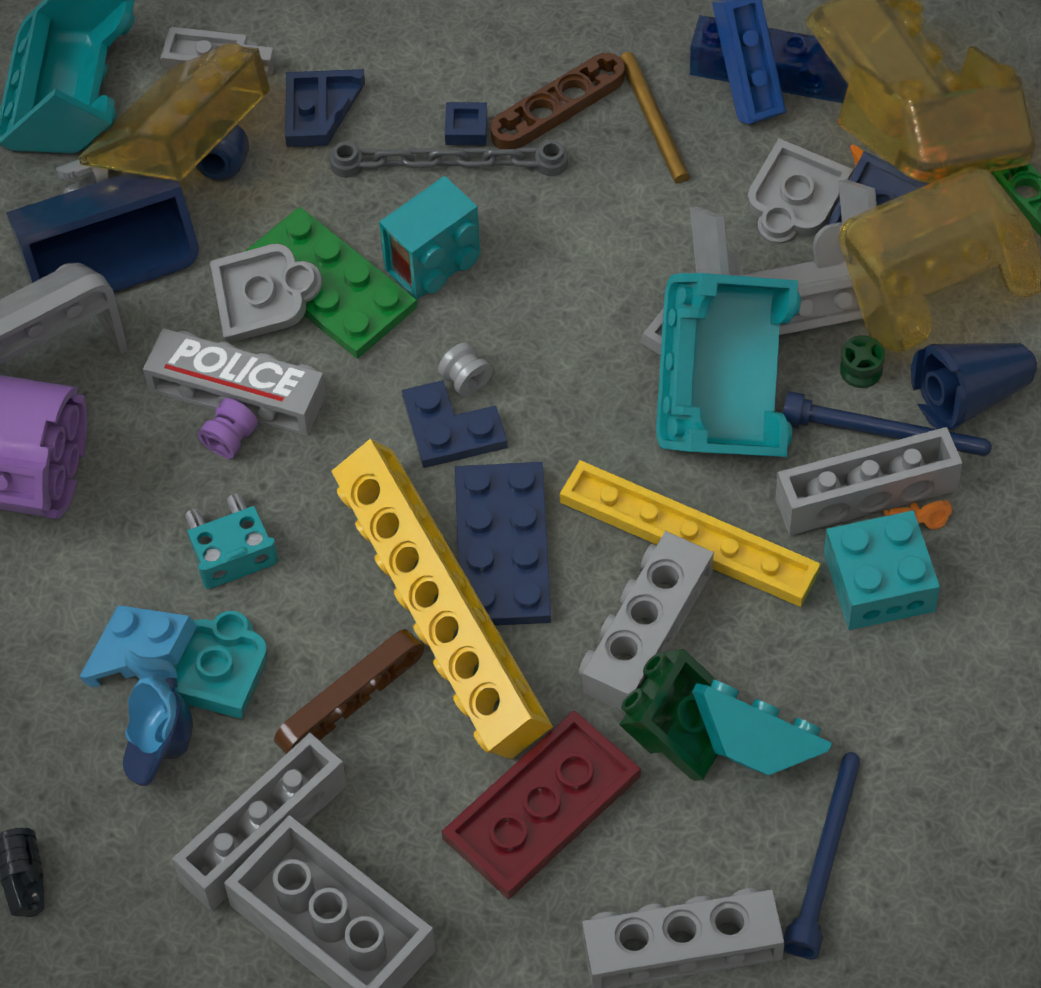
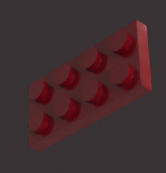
[441,710,641,900]

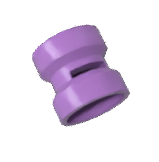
[198,398,258,459]

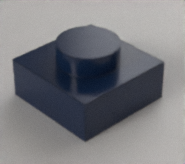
[445,102,488,145]

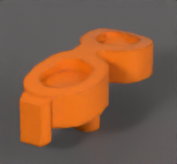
[883,500,952,530]

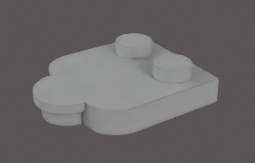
[748,138,853,244]
[210,244,323,343]

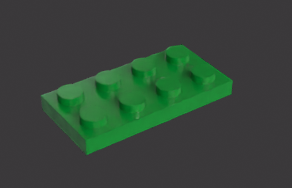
[244,206,418,359]

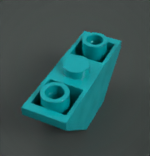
[692,680,832,776]

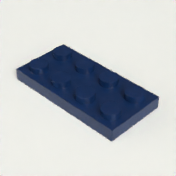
[455,462,551,626]

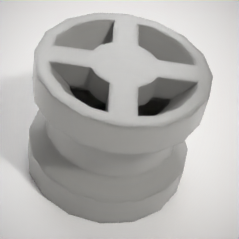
[438,342,493,397]

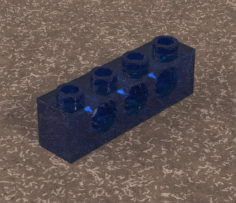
[689,15,860,105]

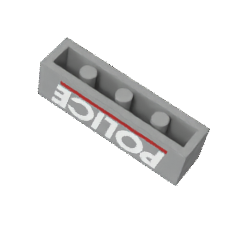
[143,328,326,436]

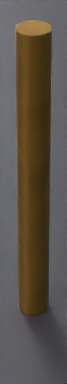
[620,52,690,184]

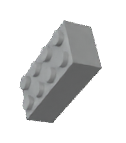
[224,815,436,988]

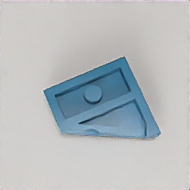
[79,605,197,687]

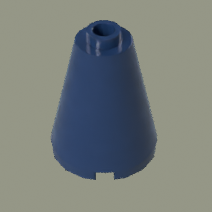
[911,343,1037,429]

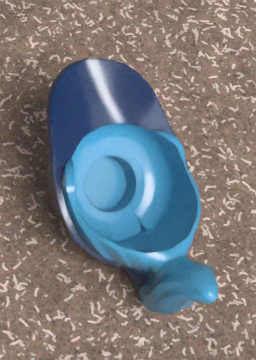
[123,650,193,786]

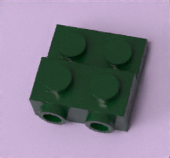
[619,649,737,781]

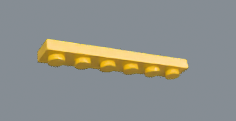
[560,460,821,607]

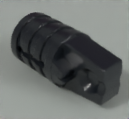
[0,828,44,917]

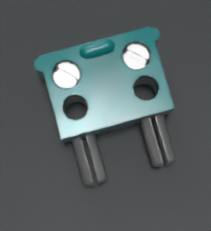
[185,493,279,589]

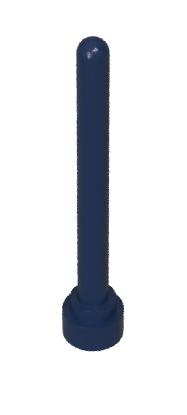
[783,391,992,456]
[783,752,860,960]

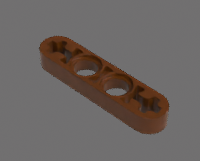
[490,53,624,149]
[274,629,424,754]

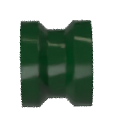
[840,335,885,388]

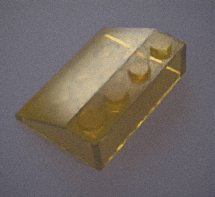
[78,43,270,181]

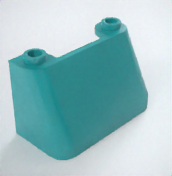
[656,273,801,457]

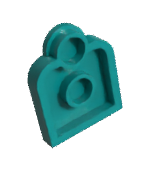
[173,611,267,719]

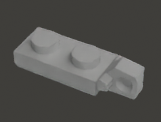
[160,27,276,77]

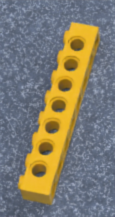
[331,439,553,759]

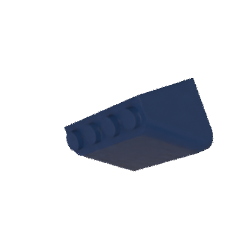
[6,161,199,292]

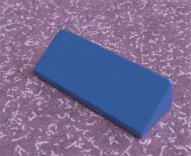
[712,0,786,124]

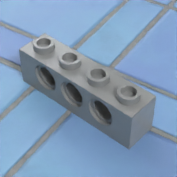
[775,427,963,536]
[579,531,714,712]
[172,733,347,912]
[582,888,784,988]

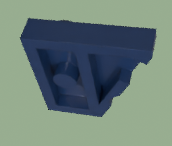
[285,69,365,147]

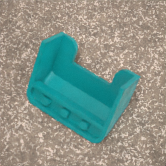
[0,0,135,154]

